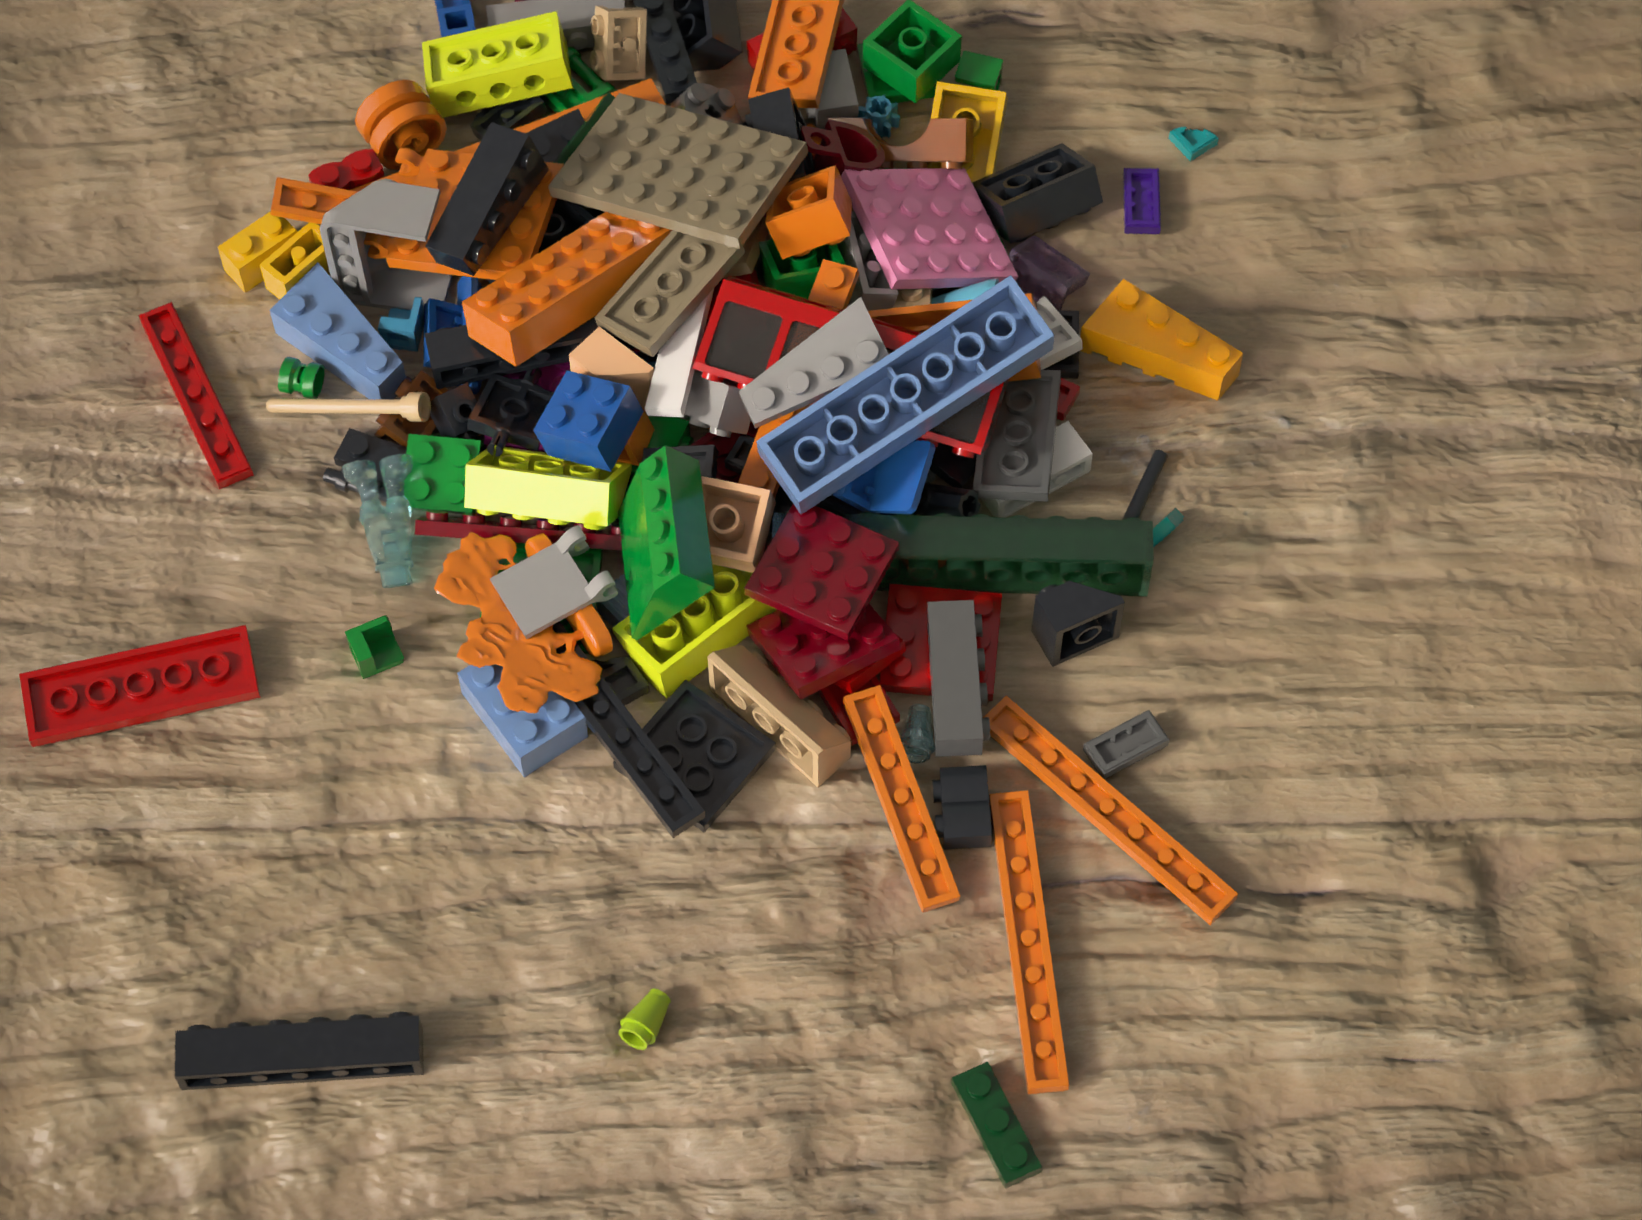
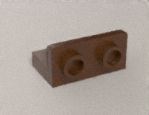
[374,370,450,447]

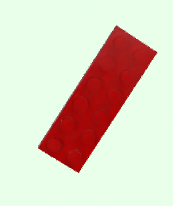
[19,625,260,747]

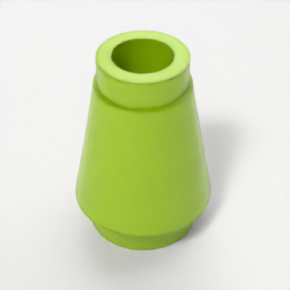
[619,988,671,1050]

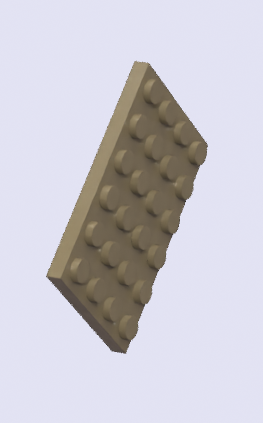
[548,93,808,249]

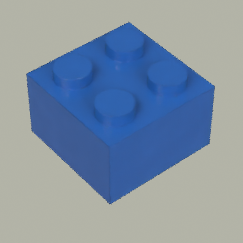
[533,370,644,472]

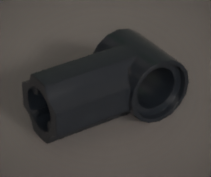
[915,481,981,523]

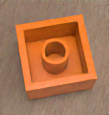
[765,165,852,259]

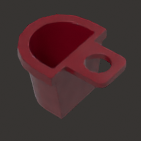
[800,119,885,176]

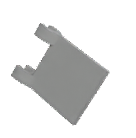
[490,525,618,639]

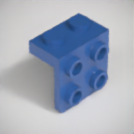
[833,441,935,514]

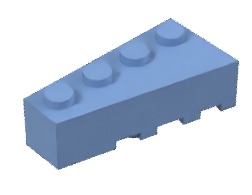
[269,263,406,399]

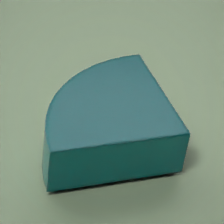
[1169,127,1219,162]
[1140,508,1184,549]

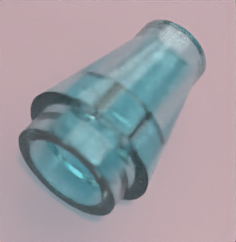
[900,704,935,764]

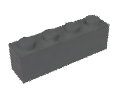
[927,600,990,757]

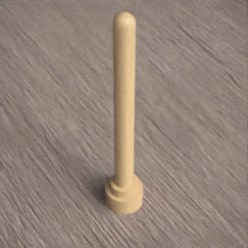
[266,392,431,422]

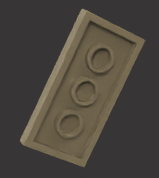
[594,230,745,357]

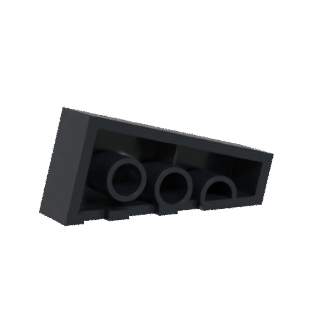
[425,122,549,276]

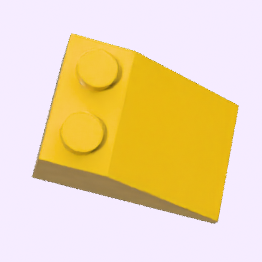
[928,81,1008,182]

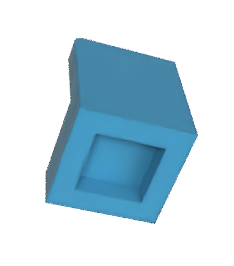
[378,297,424,352]

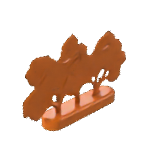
[434,532,613,714]

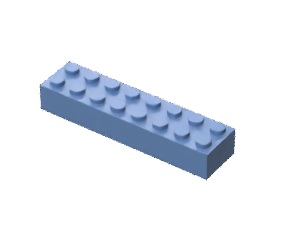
[756,275,1055,514]

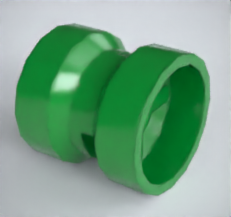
[278,356,325,399]

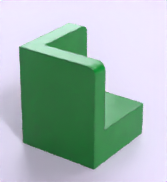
[955,50,1004,91]
[345,615,404,679]

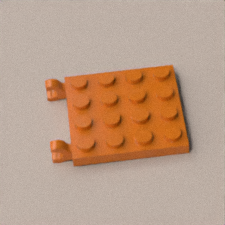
[363,148,564,280]

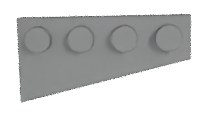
[739,297,889,428]

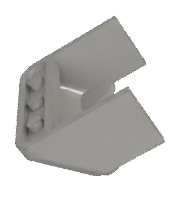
[319,179,453,310]

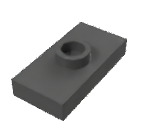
[1083,710,1170,779]

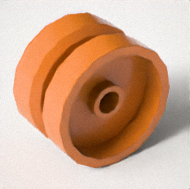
[355,79,447,170]

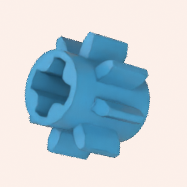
[858,95,900,138]

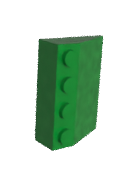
[618,445,715,640]

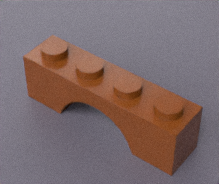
[828,118,974,169]

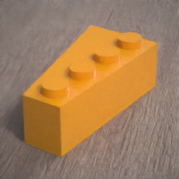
[1080,278,1243,400]

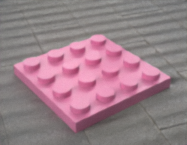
[841,168,1018,290]

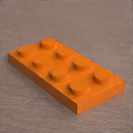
[748,0,844,108]

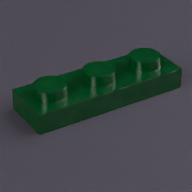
[951,1061,1042,1189]

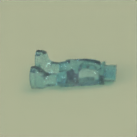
[342,454,414,588]

